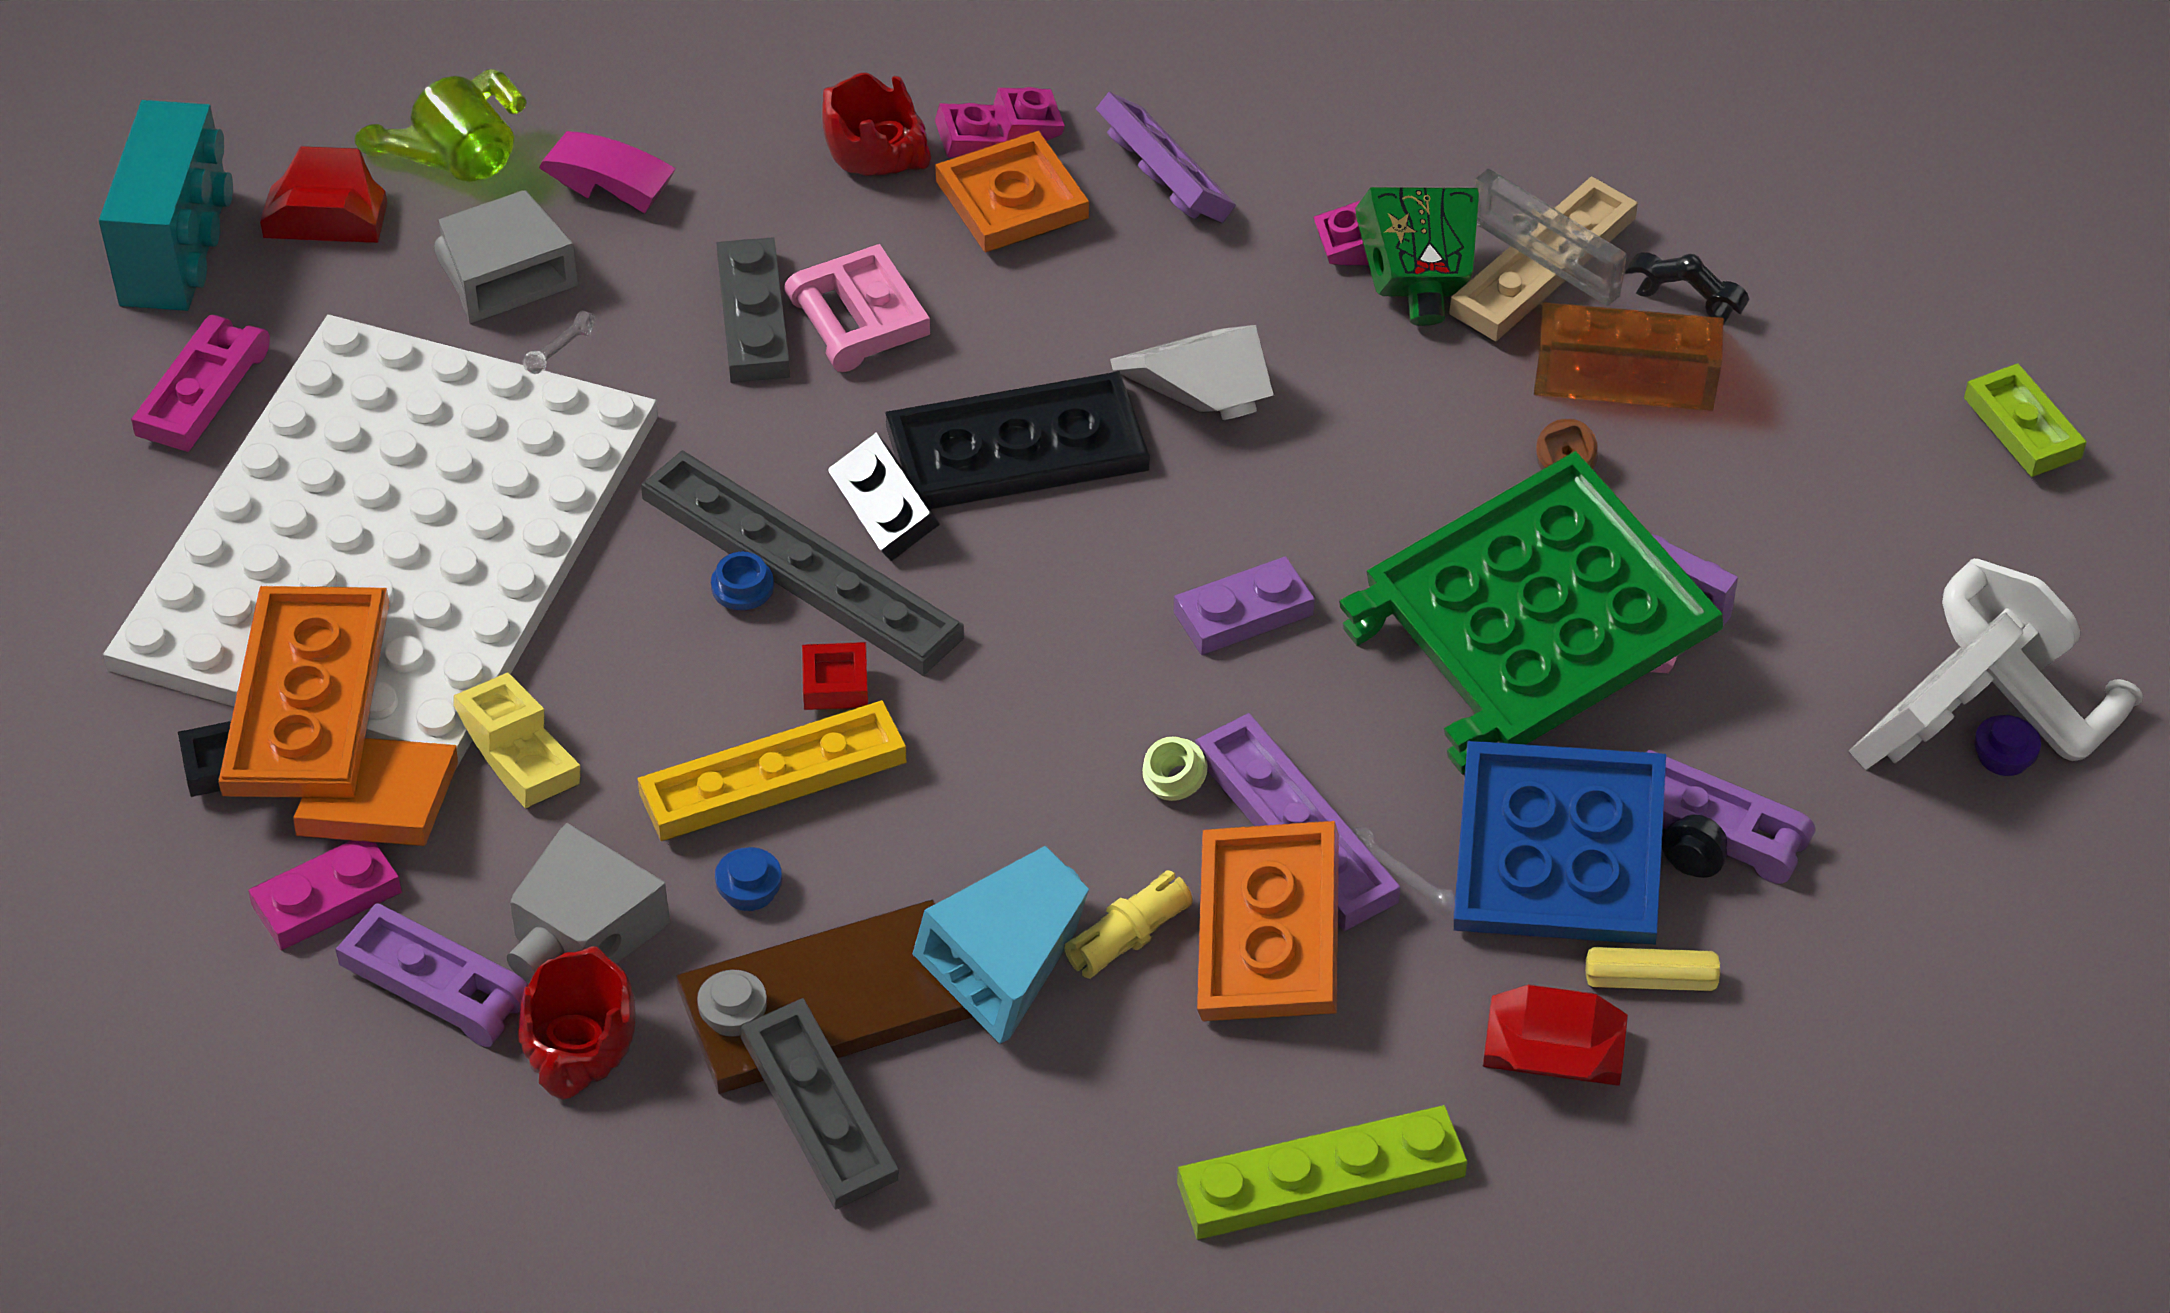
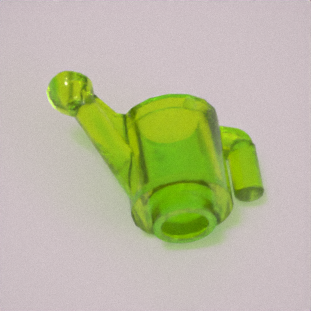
[355,69,527,182]

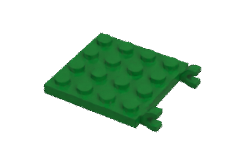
[1339,451,1723,774]

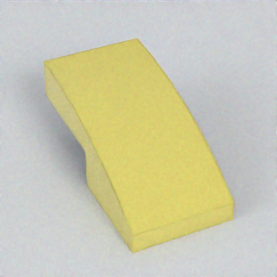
[453,672,580,808]

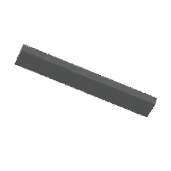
[641,450,964,676]

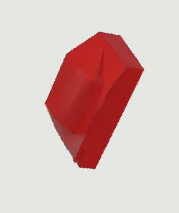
[260,146,388,243]
[1483,984,1628,1086]

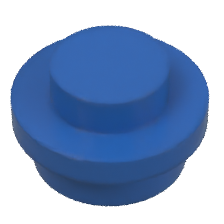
[711,551,774,610]
[715,847,782,911]

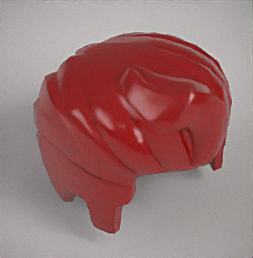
[822,73,931,176]
[518,946,636,1100]

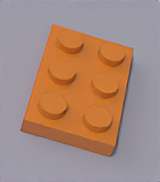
[1197,821,1339,1021]

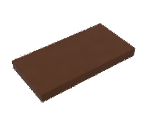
[676,899,973,1094]

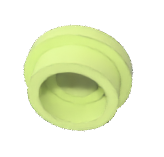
[1142,736,1208,801]

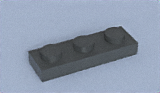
[716,237,790,383]
[741,998,899,1210]

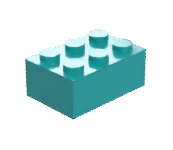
[99,100,233,311]

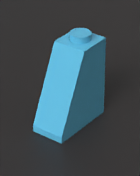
[912,846,1089,1044]

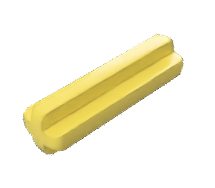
[1585,947,1720,991]

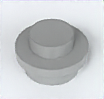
[697,970,767,1036]

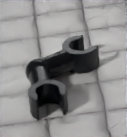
[1624,252,1750,325]

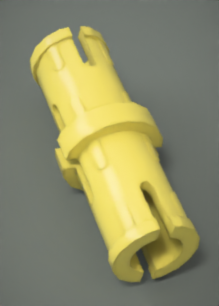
[1064,870,1193,979]

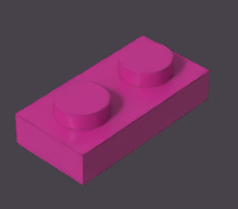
[248,840,402,951]

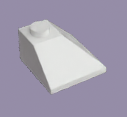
[1110,325,1273,420]

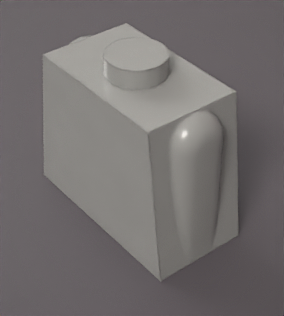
[434,190,578,324]

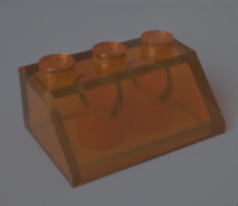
[1534,302,1723,411]

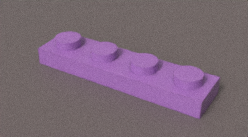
[1195,713,1400,932]

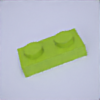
[1964,363,2087,477]

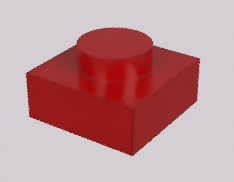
[802,642,868,710]

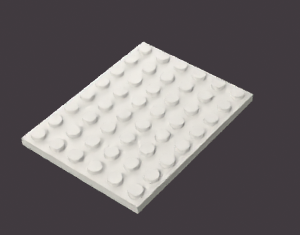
[103,314,658,768]

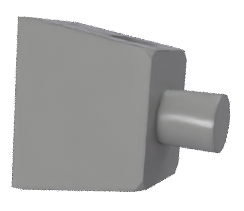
[506,823,670,983]

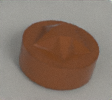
[1536,419,1598,470]

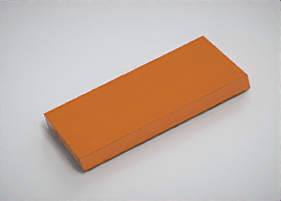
[218,586,390,798]

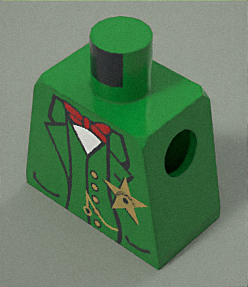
[1355,187,1479,326]

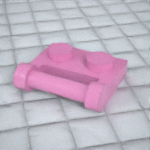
[784,244,930,372]

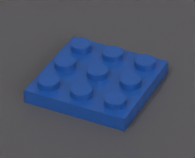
[1454,741,1666,945]

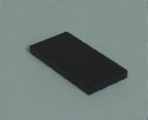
[885,371,1150,509]

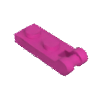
[131,314,270,452]

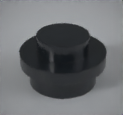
[1662,815,1727,878]

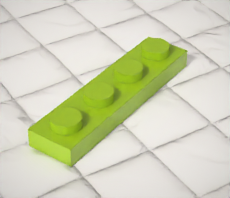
[1177,1105,1467,1240]

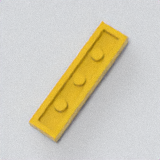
[637,700,907,841]

